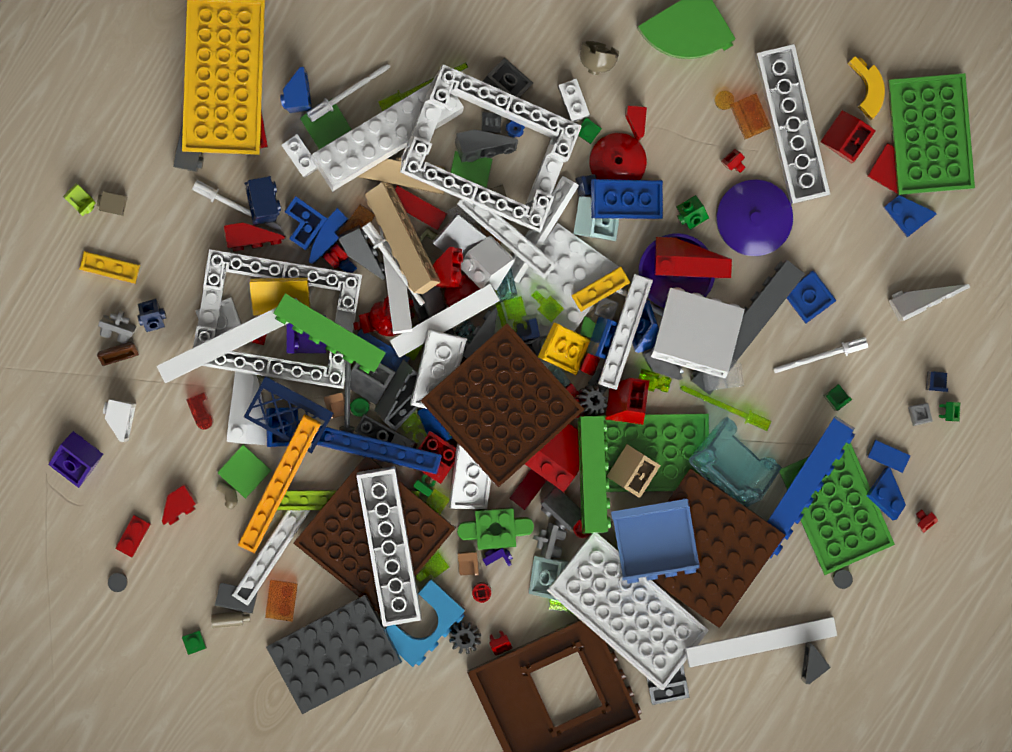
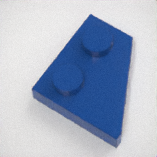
[883,195,937,237]

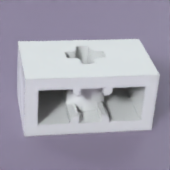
[558,78,590,122]
[282,134,317,178]

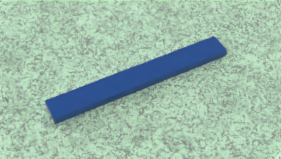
[290,419,442,474]

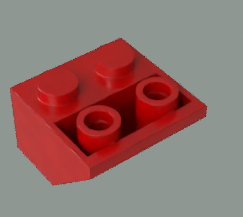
[820,110,876,164]
[605,378,649,425]
[418,431,457,484]

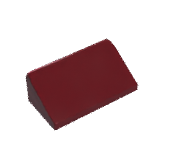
[509,469,547,510]

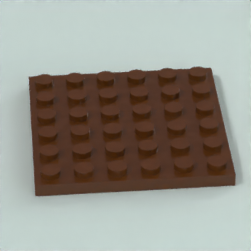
[420,323,584,488]
[293,457,456,615]
[652,468,786,628]

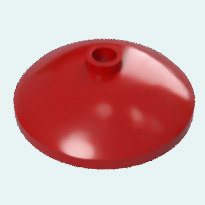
[589,133,647,180]

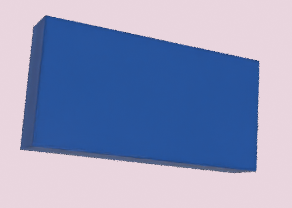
[867,440,910,473]

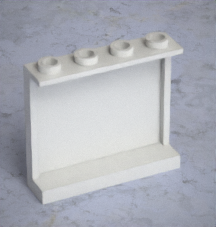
[651,287,745,378]

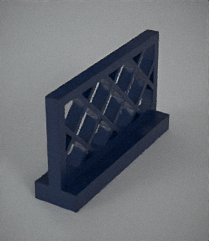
[244,376,334,454]

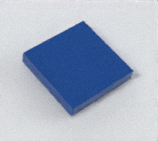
[786,270,836,324]

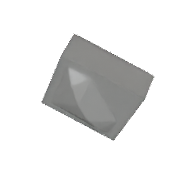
[594,298,619,320]
[908,403,933,426]

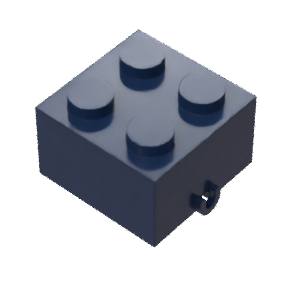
[244,176,281,226]

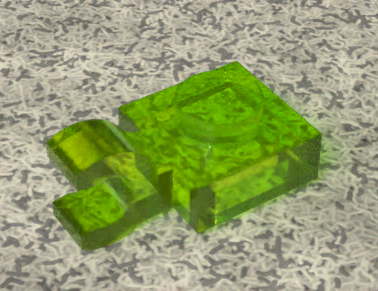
[531,290,564,323]
[638,368,672,393]
[416,552,450,582]

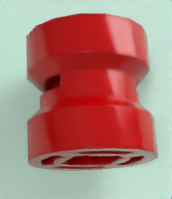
[322,243,349,270]
[573,518,591,538]
[472,582,491,603]

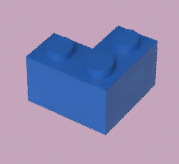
[285,196,327,251]

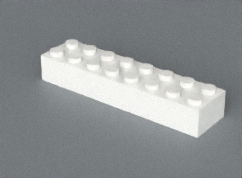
[755,44,830,204]
[312,82,464,192]
[356,466,421,627]

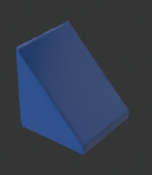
[339,258,357,273]

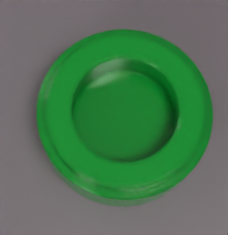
[350,398,369,417]

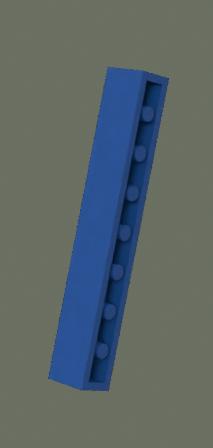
[768,416,856,558]

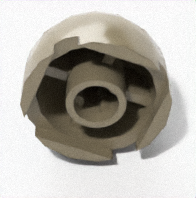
[580,41,619,75]

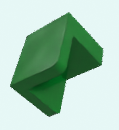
[823,384,852,411]

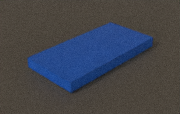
[591,179,663,219]

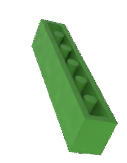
[273,293,386,374]
[578,416,611,533]

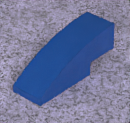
[309,208,349,265]

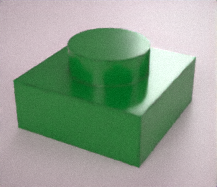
[578,118,602,145]
[182,630,207,655]

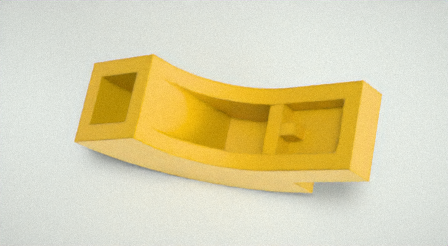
[847,56,885,121]

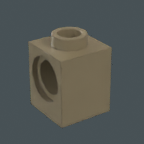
[97,192,128,216]

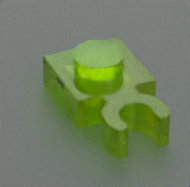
[503,296,527,332]
[401,412,427,443]

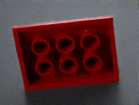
[525,424,579,492]

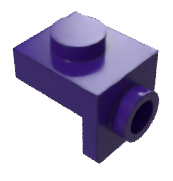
[482,548,513,566]

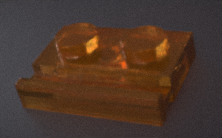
[730,93,771,140]
[265,579,298,622]

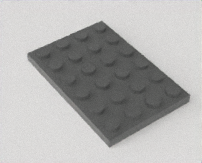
[266,594,403,714]

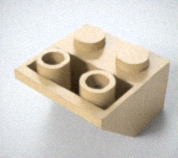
[606,444,661,498]

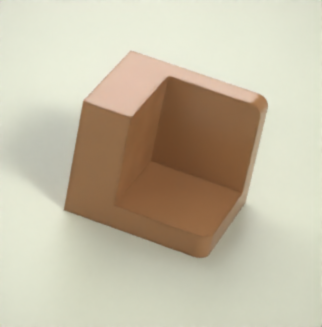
[323,392,345,419]
[458,551,479,576]

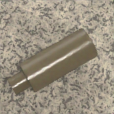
[211,611,250,628]

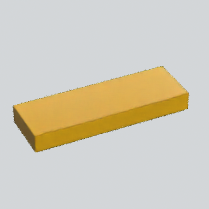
[79,251,141,284]
[571,266,631,312]

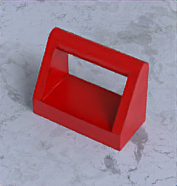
[625,105,647,141]

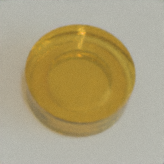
[715,91,734,110]

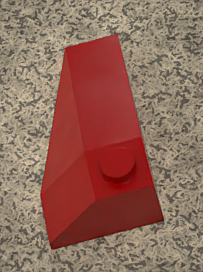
[654,237,732,278]

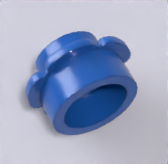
[506,120,525,138]

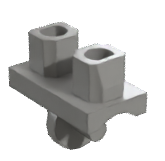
[98,310,137,344]
[533,523,567,559]

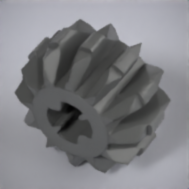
[575,385,608,416]
[449,622,481,654]

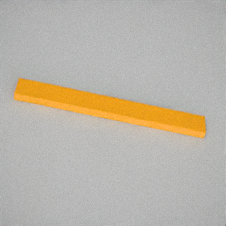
[238,414,321,554]

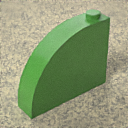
[637,0,736,59]

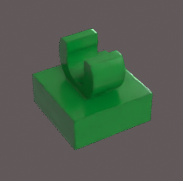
[939,402,961,422]
[413,474,436,497]

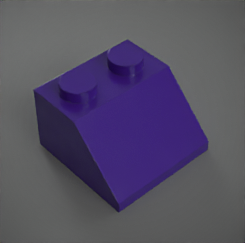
[48,431,104,488]

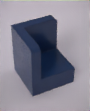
[575,174,596,197]
[514,318,540,340]
[926,371,948,392]

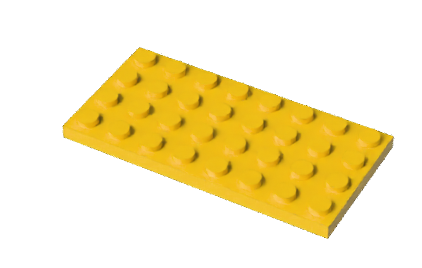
[182,0,265,155]

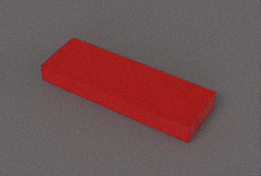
[395,185,447,230]

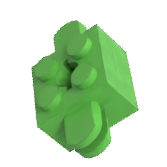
[457,507,534,550]

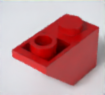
[432,247,463,288]
[162,484,198,525]

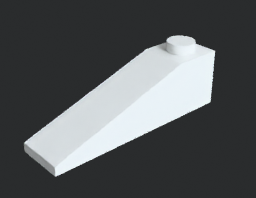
[888,284,970,321]
[227,371,267,445]

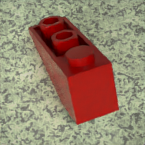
[224,222,286,252]

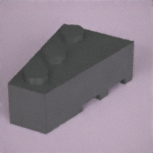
[374,359,418,431]

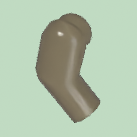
[216,481,238,509]

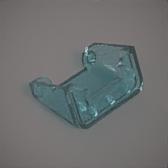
[689,417,782,507]

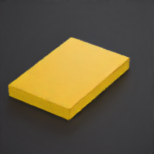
[250,278,311,315]
[538,322,590,375]

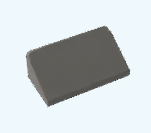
[215,583,258,614]

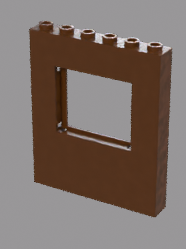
[467,619,642,752]

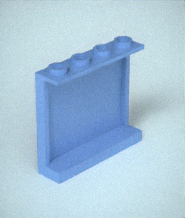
[611,499,700,584]

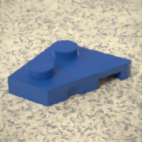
[866,467,906,521]

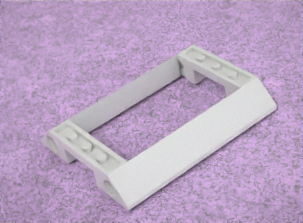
[400,64,582,233]
[193,249,362,389]

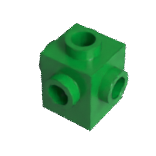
[676,195,709,230]

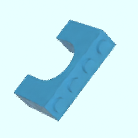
[385,578,465,667]

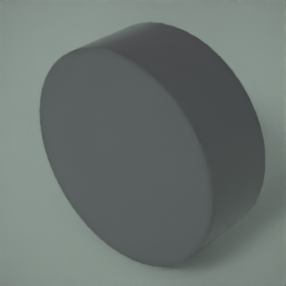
[833,569,853,589]
[108,573,128,592]

